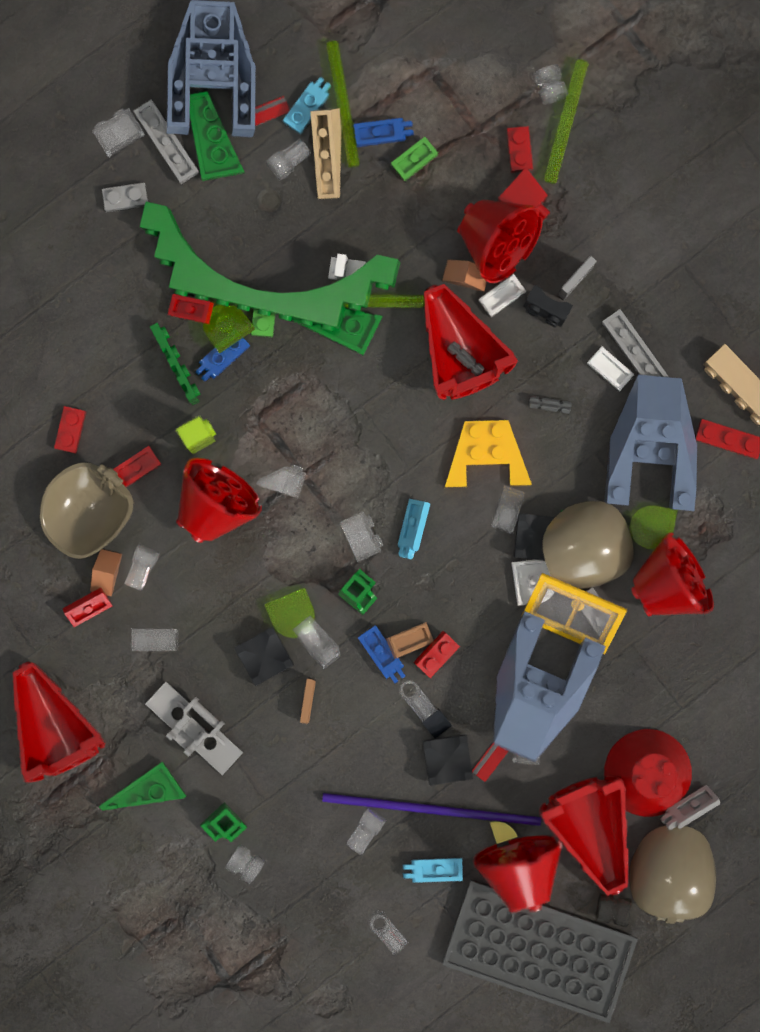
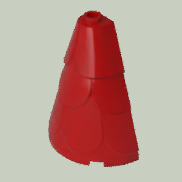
[423,284,518,400]
[13,662,105,783]
[540,776,628,895]

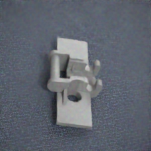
[145,682,243,775]

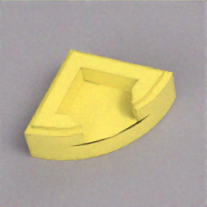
[490,821,518,844]

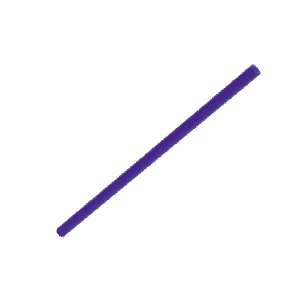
[322,793,541,826]

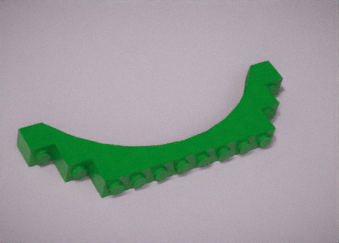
[140,202,400,331]

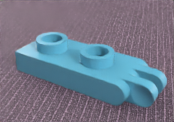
[283,77,331,135]
[398,499,430,559]
[403,858,463,883]

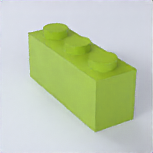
[176,416,217,454]

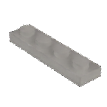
[133,100,199,184]
[602,309,669,377]

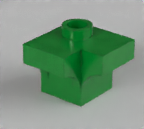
[338,569,377,615]
[200,802,247,842]

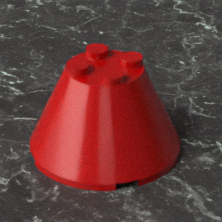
[457,199,543,283]
[176,458,262,543]
[631,532,714,617]
[604,729,692,817]
[473,835,562,913]

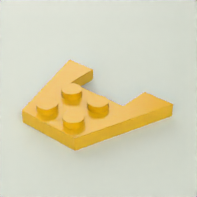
[445,420,532,487]

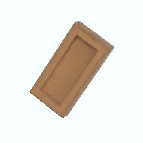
[386,622,434,659]
[300,678,316,724]

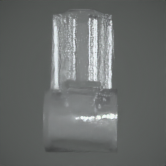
[266,138,311,180]
[124,544,160,591]
[399,680,437,722]
[346,807,387,855]
[369,911,408,955]

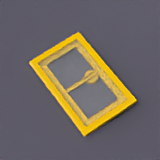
[522,573,627,655]

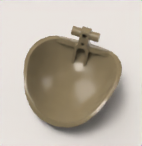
[40,463,134,559]
[543,501,634,589]
[629,826,716,924]

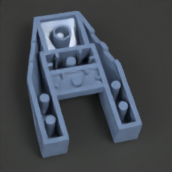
[166,0,255,137]
[604,375,697,511]
[493,611,606,762]

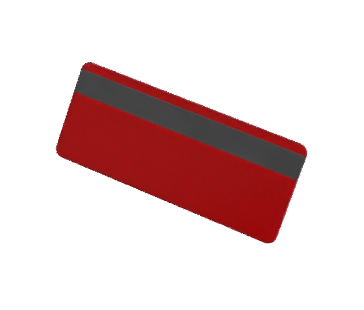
[255,96,290,126]
[472,744,508,782]

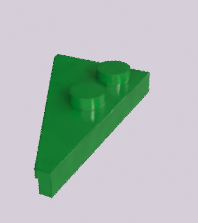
[99,762,187,810]

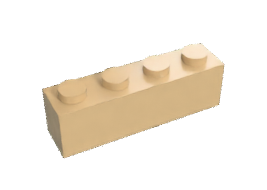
[703,344,760,426]

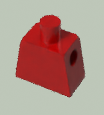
[497,168,551,221]

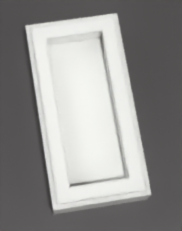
[478,274,526,317]
[587,346,634,392]

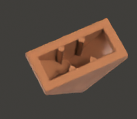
[442,260,487,292]
[90,549,122,596]

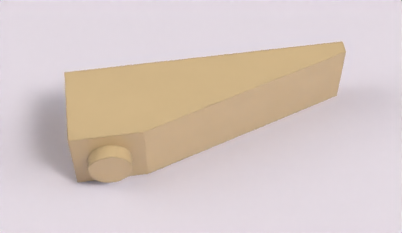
[310,108,341,199]

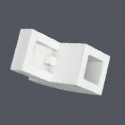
[328,254,366,282]

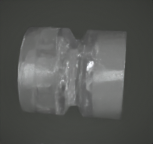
[532,64,569,104]
[225,844,266,885]

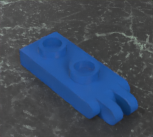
[354,118,414,147]
[195,329,250,382]
[358,625,405,683]

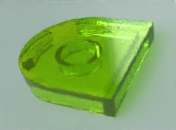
[203,305,255,354]
[630,505,678,550]
[265,588,315,638]

